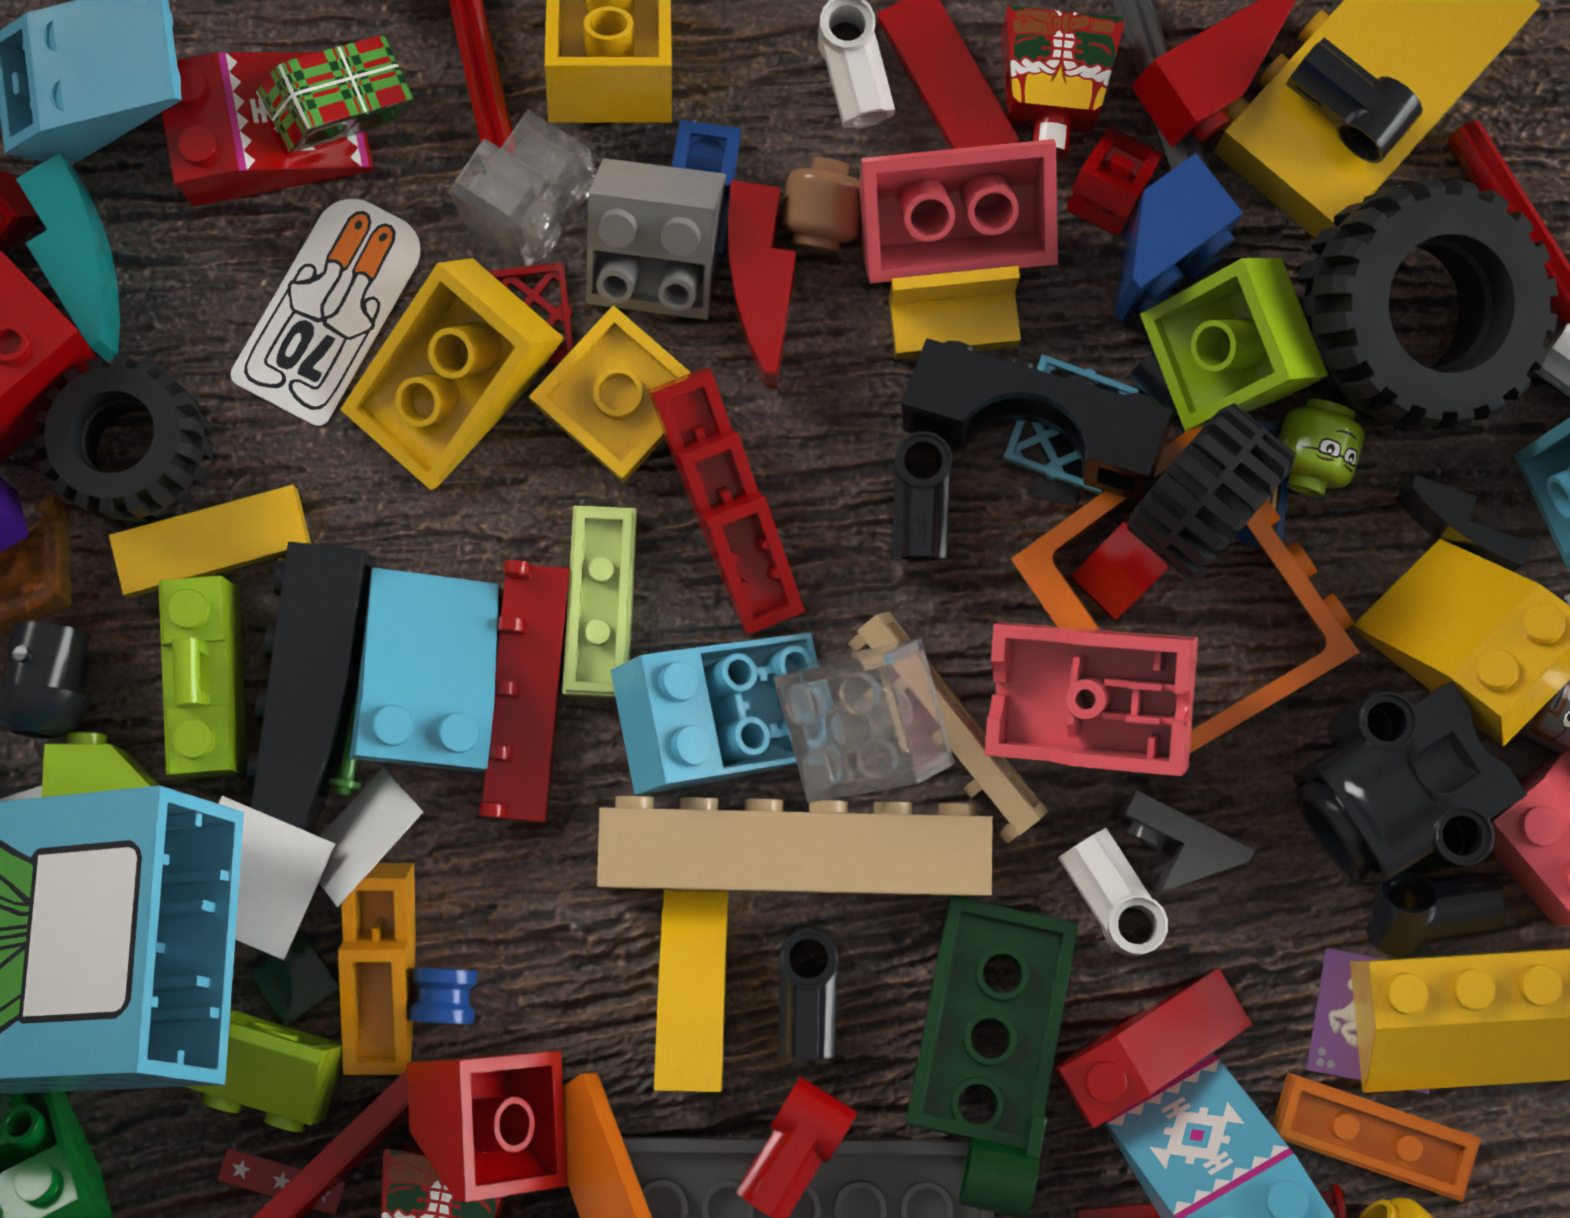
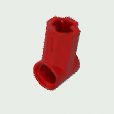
[736,1076,857,1218]

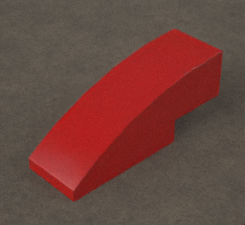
[727,180,796,388]

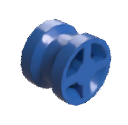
[409,967,478,1024]

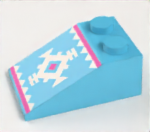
[1104,1052,1334,1218]

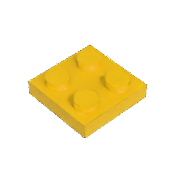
[529,305,691,483]

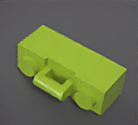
[158,575,248,780]

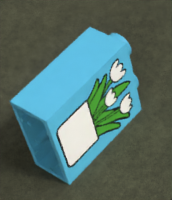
[0,785,244,1094]

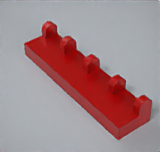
[479,560,570,823]

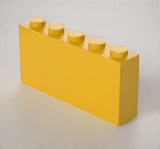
[1213,0,1541,239]

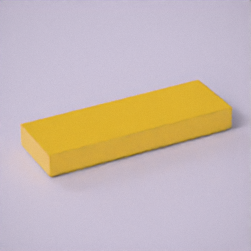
[109,485,311,598]

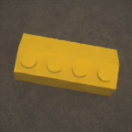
[1350,947,1570,1093]

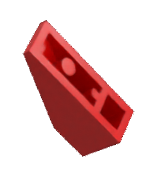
[1131,0,1296,148]
[1053,967,1252,1129]

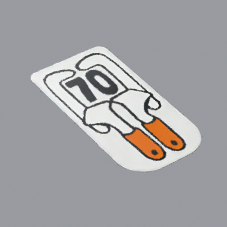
[230,199,421,426]

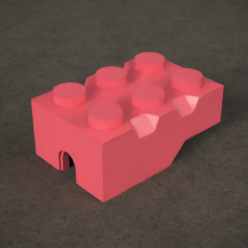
[984,622,1198,776]

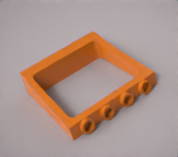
[1010,427,1360,753]

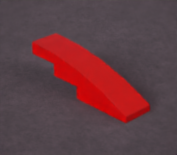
[648,367,805,636]

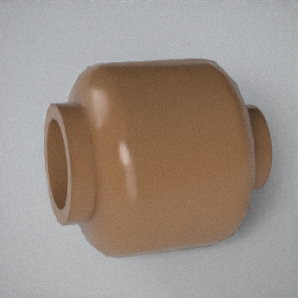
[780,157,861,253]

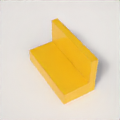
[889,266,1021,359]

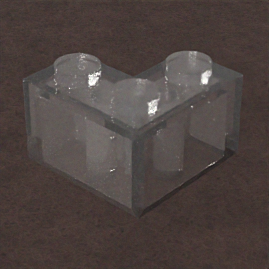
[448,109,596,266]

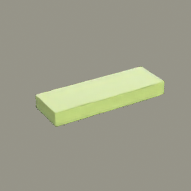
[562,506,638,698]

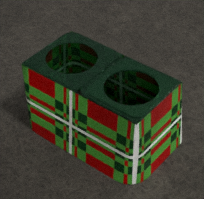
[256,36,414,153]

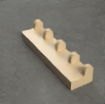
[848,612,1048,844]

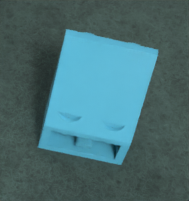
[0,0,182,166]
[610,632,837,796]

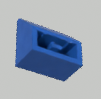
[1114,153,1243,322]

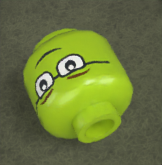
[1278,399,1365,497]

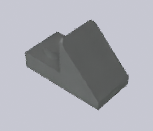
[1116,790,1255,893]

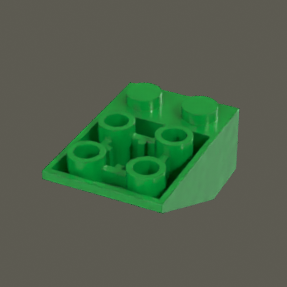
[0,1091,113,1218]

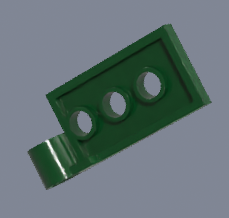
[904,896,1079,1218]

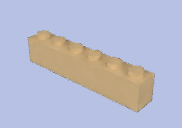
[597,796,993,897]

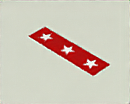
[217,1148,345,1215]

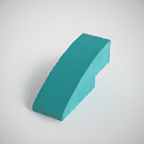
[16,153,120,362]

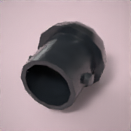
[0,621,92,739]

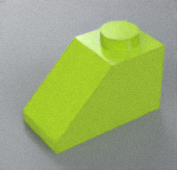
[42,732,159,797]

